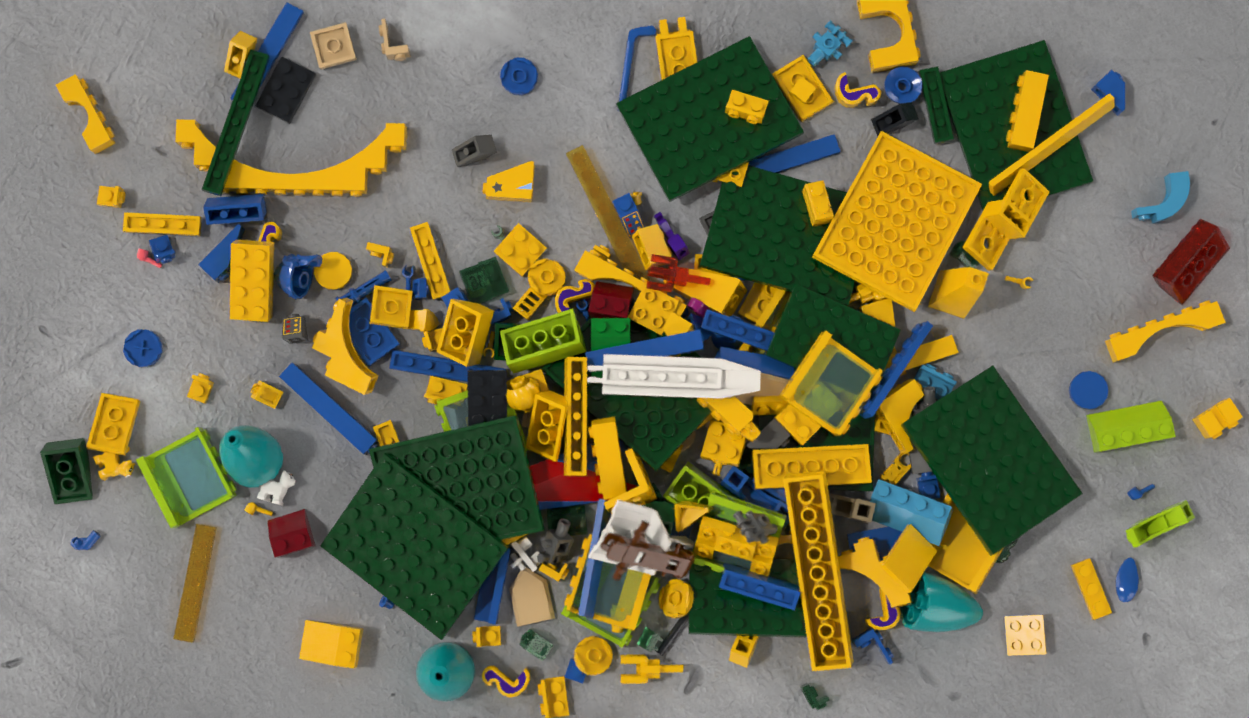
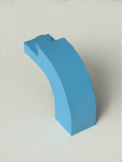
[1131,171,1190,224]

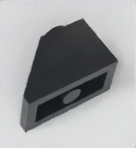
[871,102,919,136]

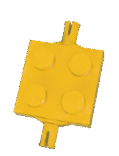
[700,420,747,476]

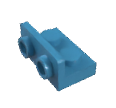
[914,364,957,400]

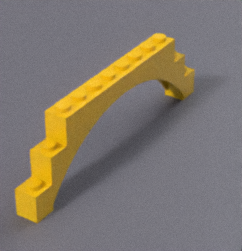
[175,119,407,197]

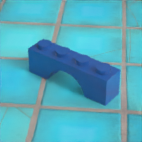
[720,466,790,530]

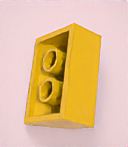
[437,299,494,367]
[526,390,568,462]

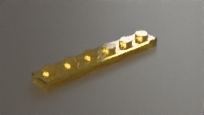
[173,524,217,643]

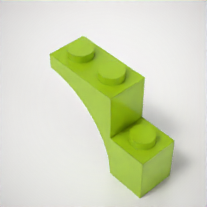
[1125,500,1195,548]

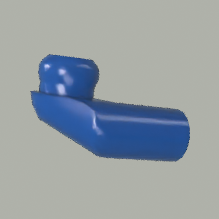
[70,530,101,550]

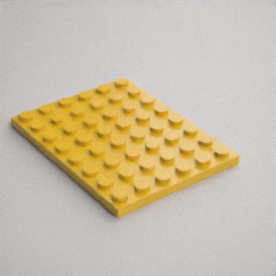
[812,131,982,312]

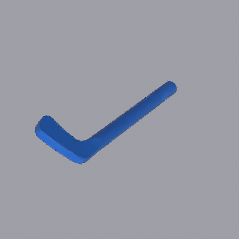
[617,26,656,112]

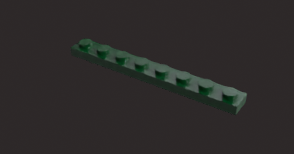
[202,50,270,196]

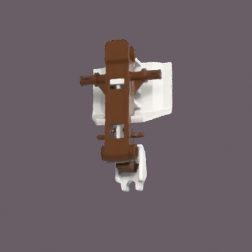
[588,500,695,581]

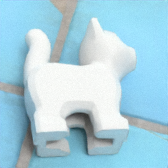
[257,470,296,506]

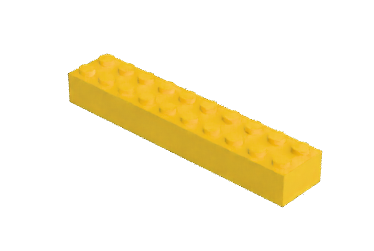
[783,470,854,671]

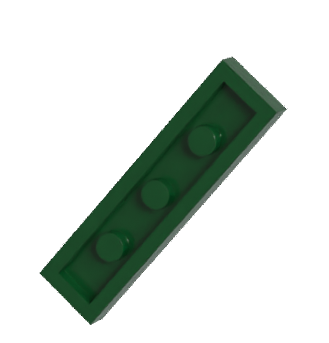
[919,66,954,144]

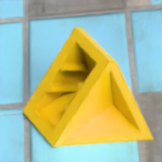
[674,501,714,532]

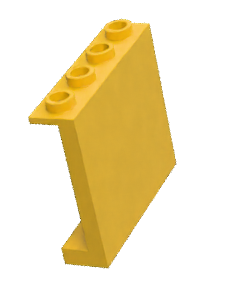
[928,493,1004,594]

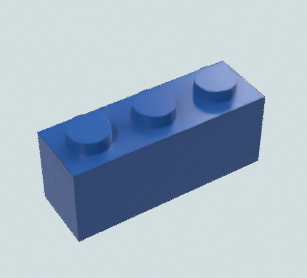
[203,194,267,225]

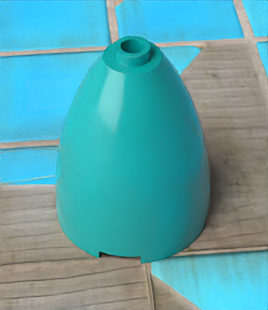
[219,425,283,488]
[900,572,983,632]
[416,642,475,702]

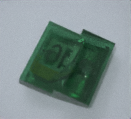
[459,256,510,304]

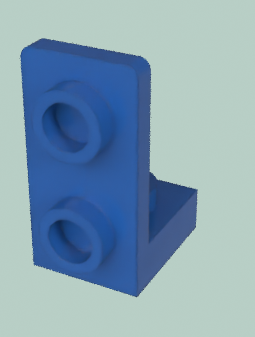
[851,628,893,665]

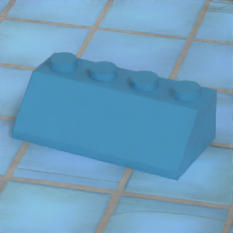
[870,479,954,546]

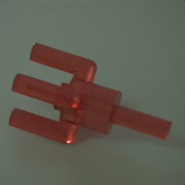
[646,254,710,292]

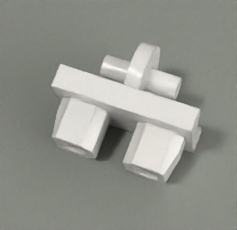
[510,537,540,572]

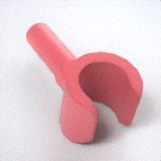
[137,249,162,268]

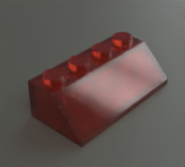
[1152,219,1230,305]

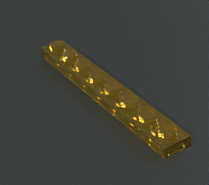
[566,145,650,289]

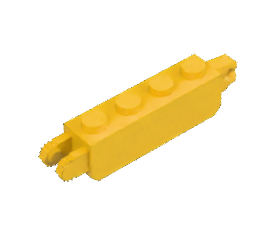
[697,396,761,442]

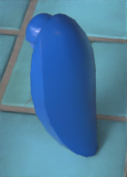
[1115,558,1139,602]

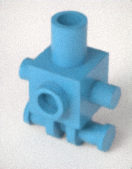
[807,20,853,67]

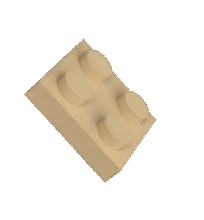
[310,22,357,70]

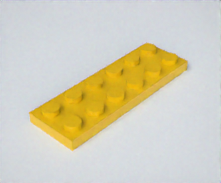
[752,444,872,490]

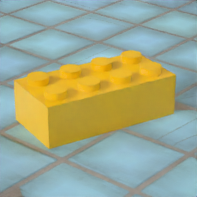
[230,239,274,322]

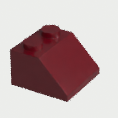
[588,281,634,318]
[267,509,316,558]

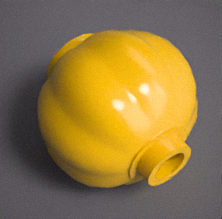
[506,376,541,413]

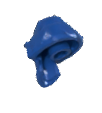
[273,254,323,300]

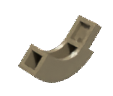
[829,493,876,523]

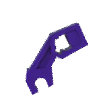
[654,212,690,260]

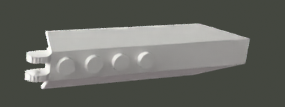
[587,354,761,399]

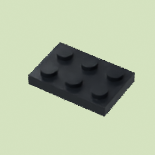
[255,56,316,124]
[467,370,507,426]

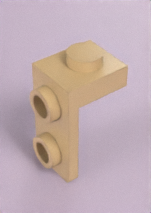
[379,18,410,61]

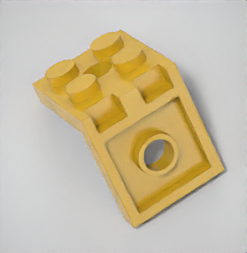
[604,448,658,514]

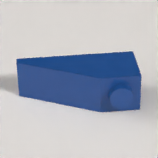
[198,224,245,283]

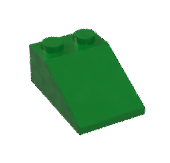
[591,318,631,378]

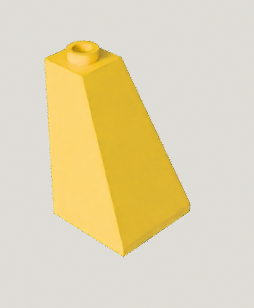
[663,266,747,316]
[928,267,989,319]

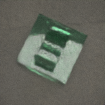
[637,627,663,652]

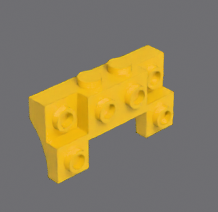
[693,516,779,576]

